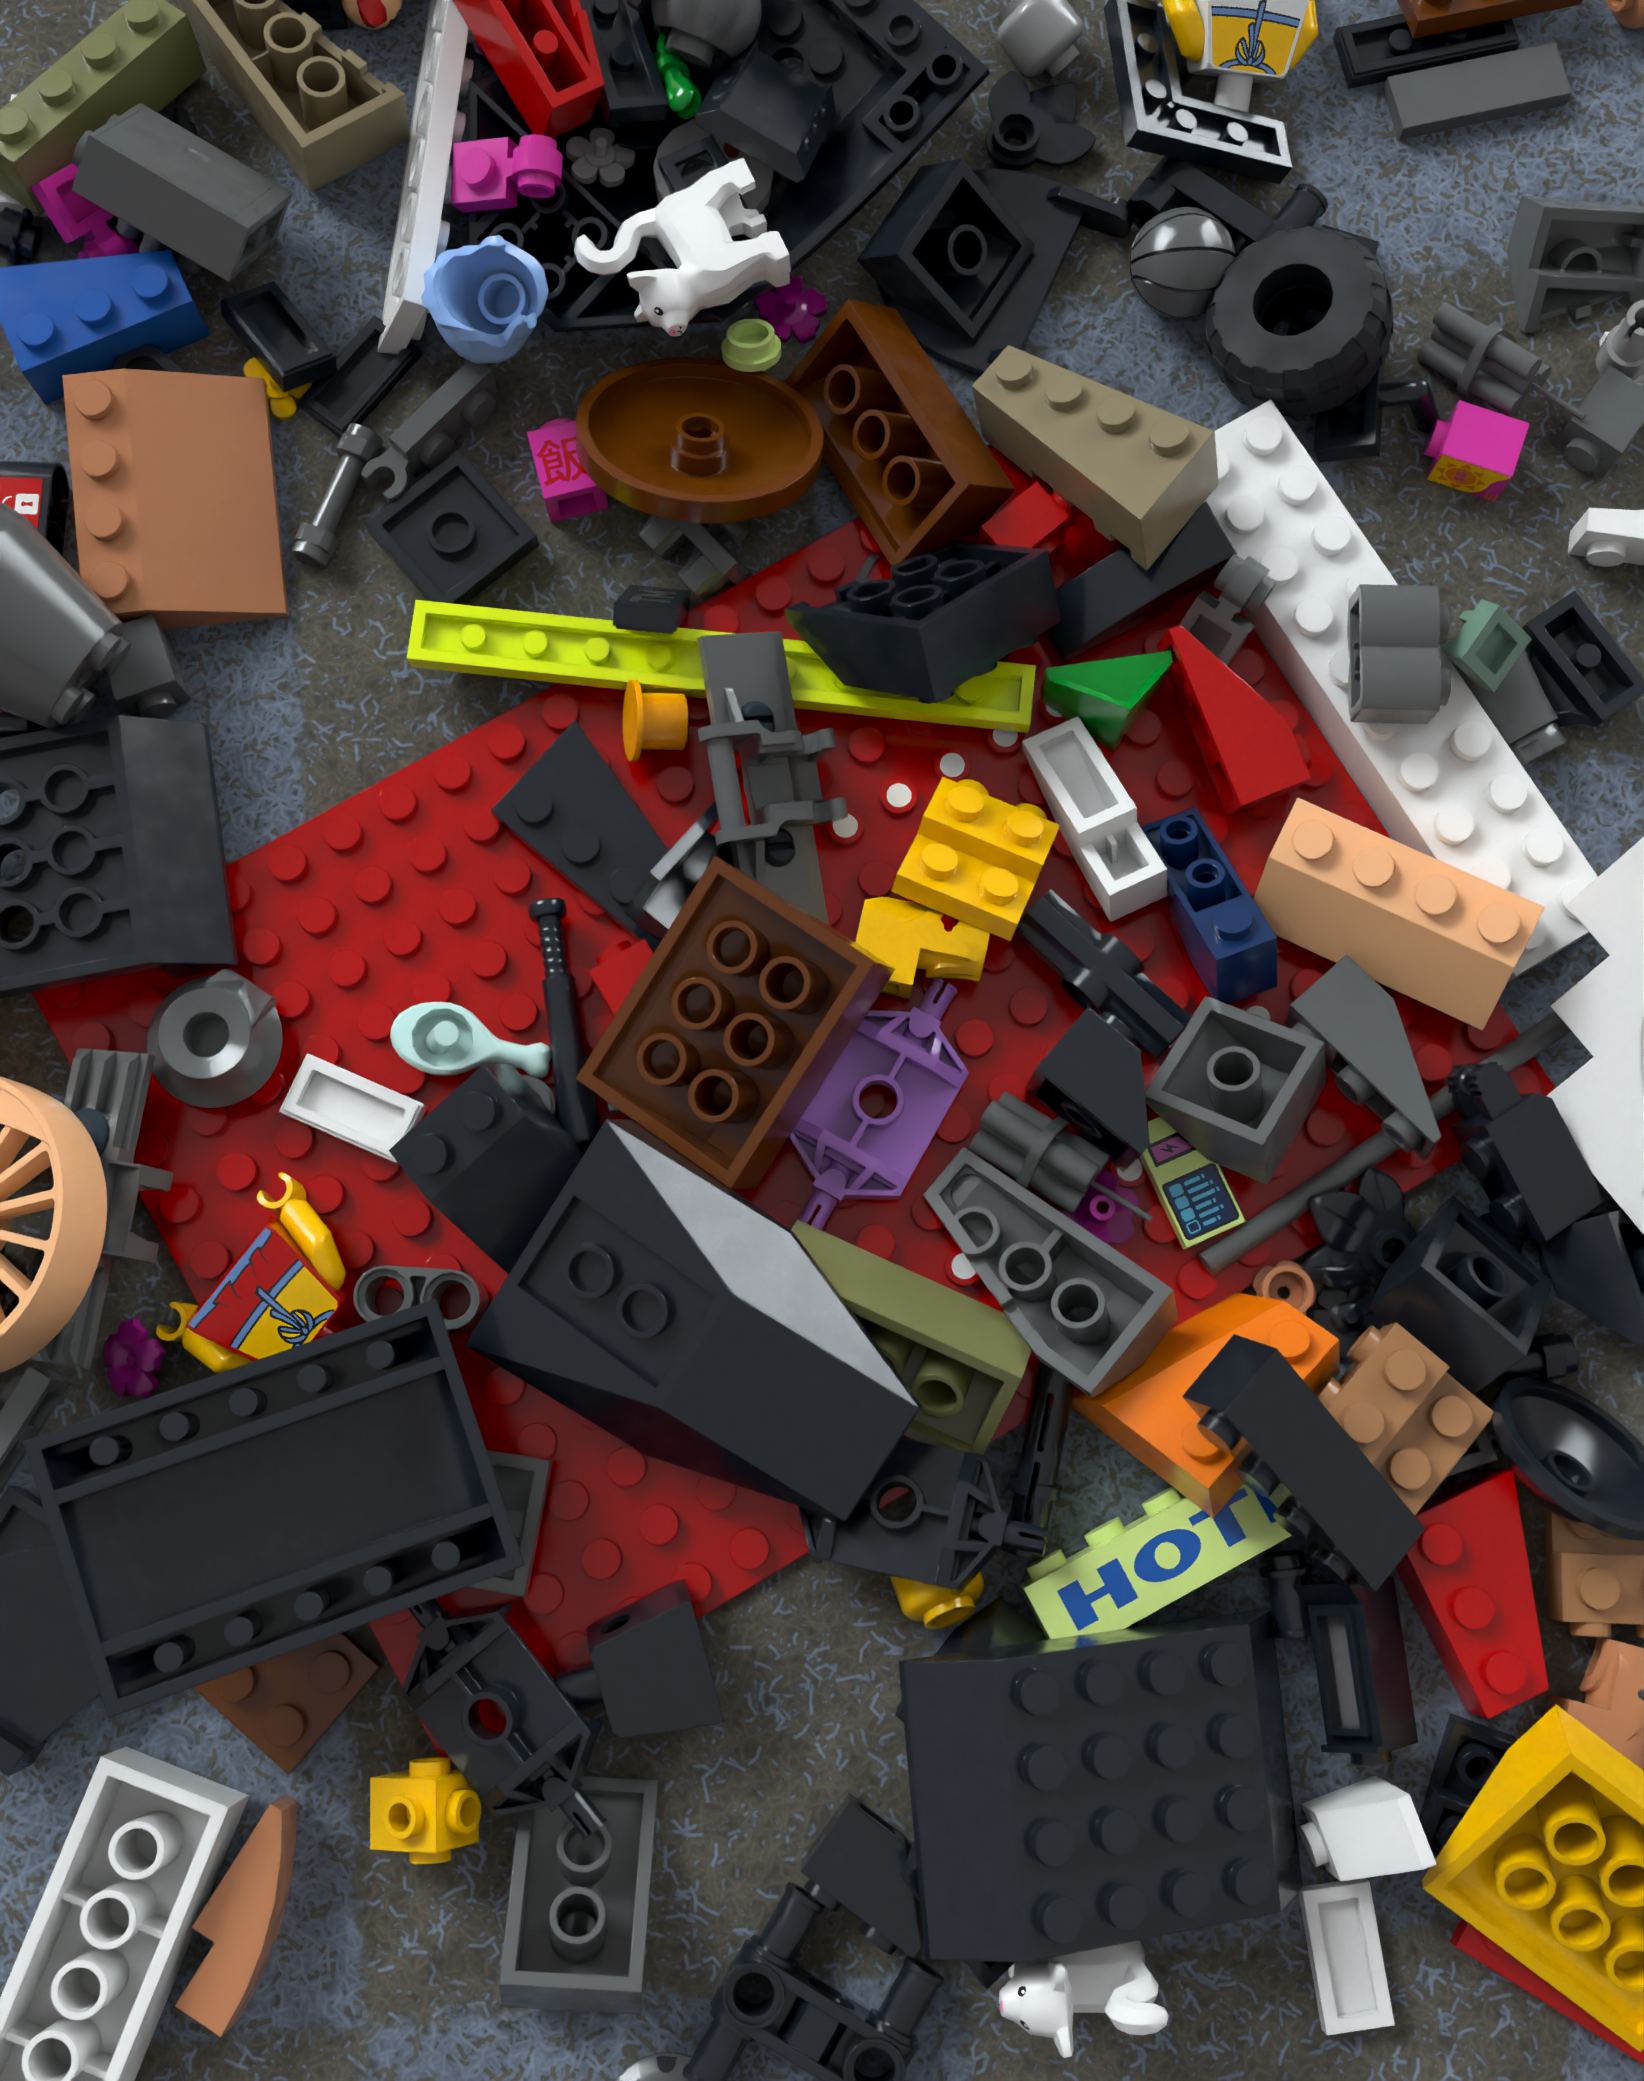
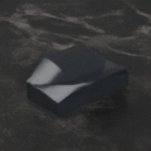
[1522,591,1644,727]

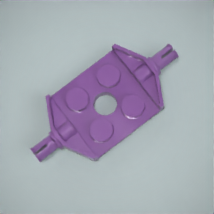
[788,978,969,1230]

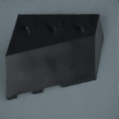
[784,540,1061,704]

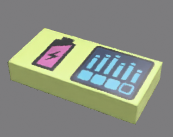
[1139,1117,1246,1250]

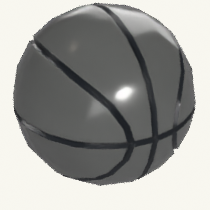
[1129,207,1236,319]

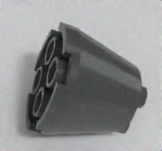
[0,503,132,729]

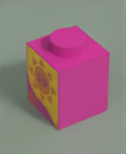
[1423,400,1530,502]

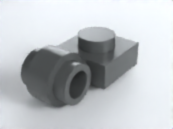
[1179,554,1277,666]

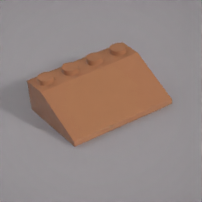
[62,368,289,630]

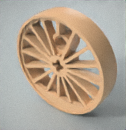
[0,1077,107,1373]

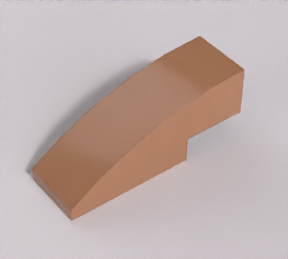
[175,1794,297,2037]

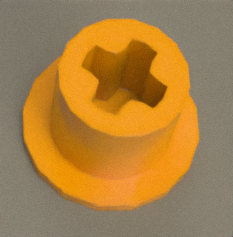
[623,680,688,762]

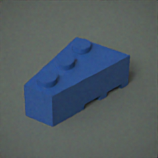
[0,250,211,405]

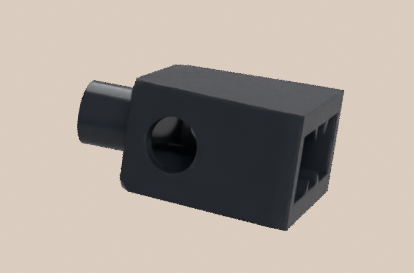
[555,1579,725,1738]

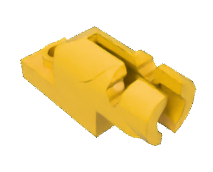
[855,897,990,999]

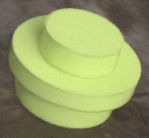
[721,319,781,372]

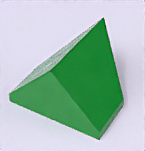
[1040,651,1173,751]

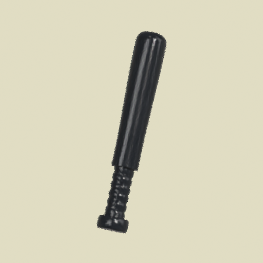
[528,898,601,1151]

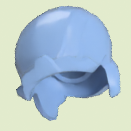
[421,235,549,364]

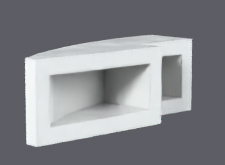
[1022,716,1167,922]

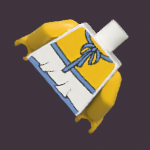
[1161,0,1318,112]

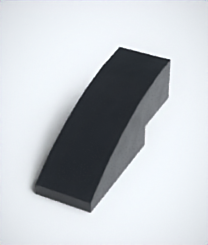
[1045,501,1237,663]

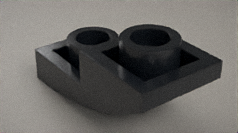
[1419,1713,1517,1859]

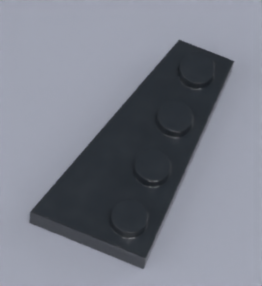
[490,720,668,953]

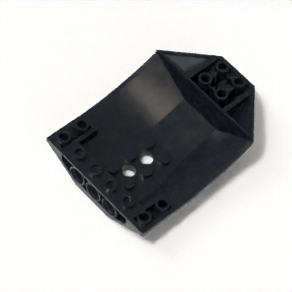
[469,0,990,332]

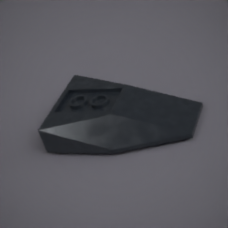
[465,1119,922,1521]

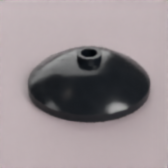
[1491,1377,1644,1541]

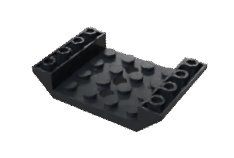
[0,715,239,998]

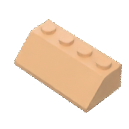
[1253,798,1545,1031]

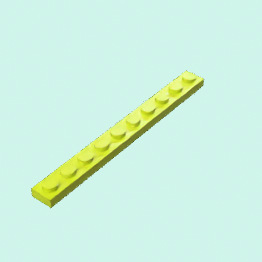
[407,600,1036,733]

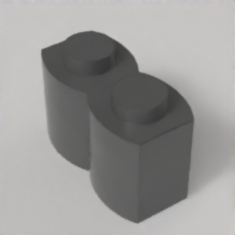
[1347,584,1451,724]

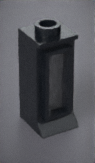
[1294,1576,1418,1765]

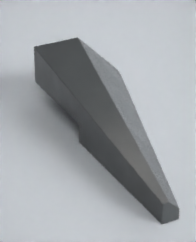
[1507,195,1644,333]

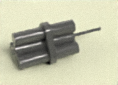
[1417,302,1587,420]
[968,1091,1153,1222]

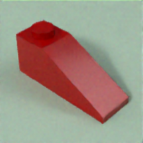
[1156,625,1312,817]

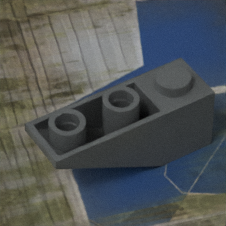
[1284,954,1441,1161]

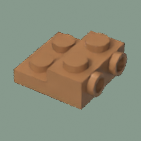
[1314,1322,1494,1516]
[1544,1506,1644,1638]

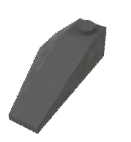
[923,1147,1178,1398]

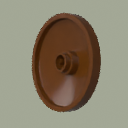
[576,357,824,523]

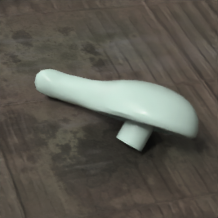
[390,1002,552,1078]

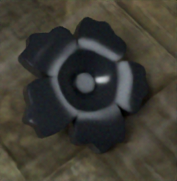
[1306,1286,1382,1360]

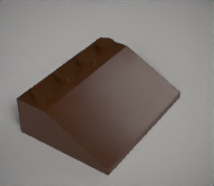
[576,856,895,1189]

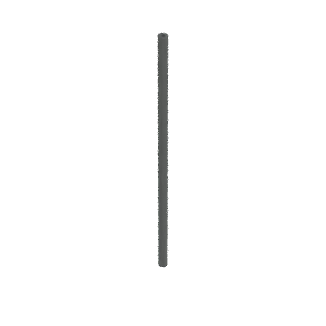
[1198,1011,1571,1276]

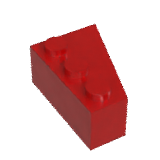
[1395,1470,1549,1719]

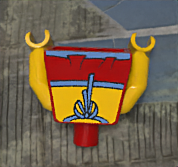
[156,1172,346,1374]

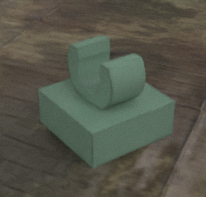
[1439,599,1531,692]

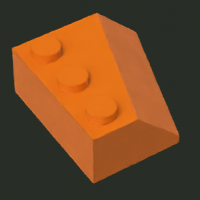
[1071,1292,1340,1518]

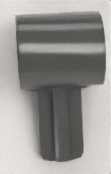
[353,1265,489,1334]

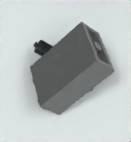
[72,103,293,282]

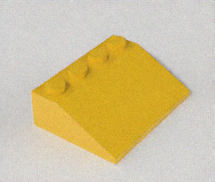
[1422,1704,1644,2052]

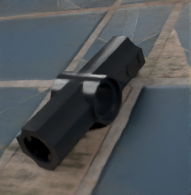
[1014,889,1192,1062]

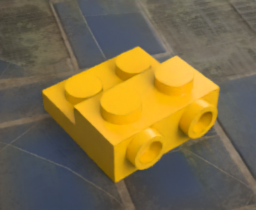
[891,777,1060,941]

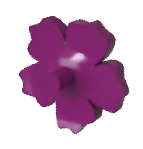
[755,274,827,344]
[102,1318,166,1397]

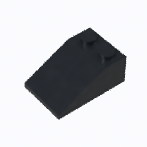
[388,1064,585,1274]

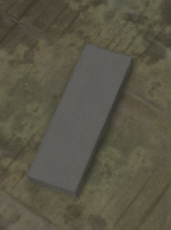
[1383,42,1572,140]

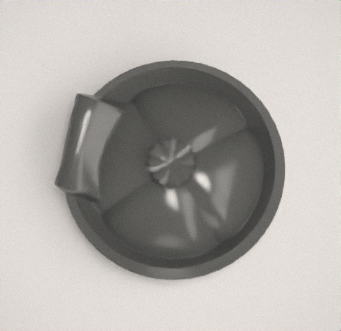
[147,968,283,1108]

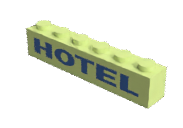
[1018,1483,1292,1640]

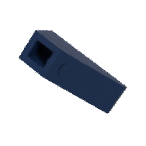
[1141,807,1277,1005]

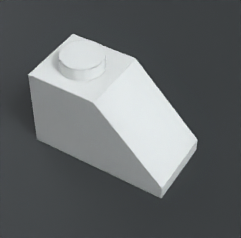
[1299,1776,1437,1882]

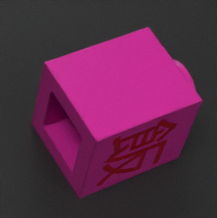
[527,418,609,523]

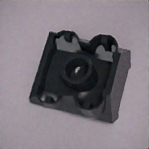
[695,39,836,183]

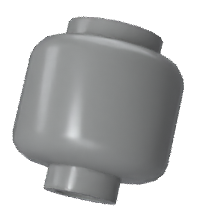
[997,0,1083,78]

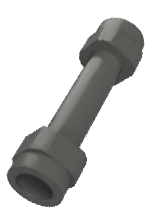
[291,423,383,570]

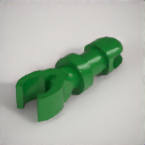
[651,25,702,119]

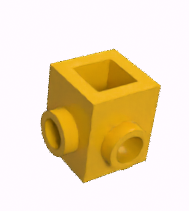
[370,1757,481,1864]

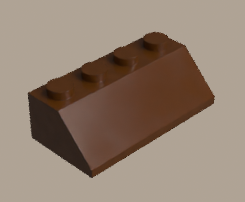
[784,299,1016,566]

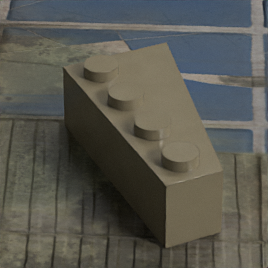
[178,0,410,193]
[972,345,1219,571]

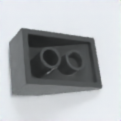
[499,1776,658,2015]

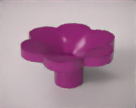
[1060,1171,1139,1244]

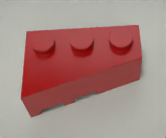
[452,0,605,139]

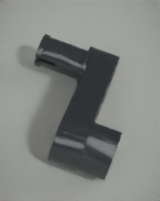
[1127,156,1328,258]

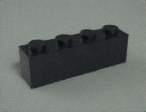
[1182,1334,1425,1592]

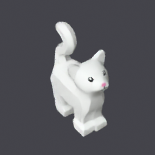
[574,158,791,336]
[999,1940,1169,2058]

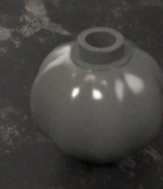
[650,0,761,68]

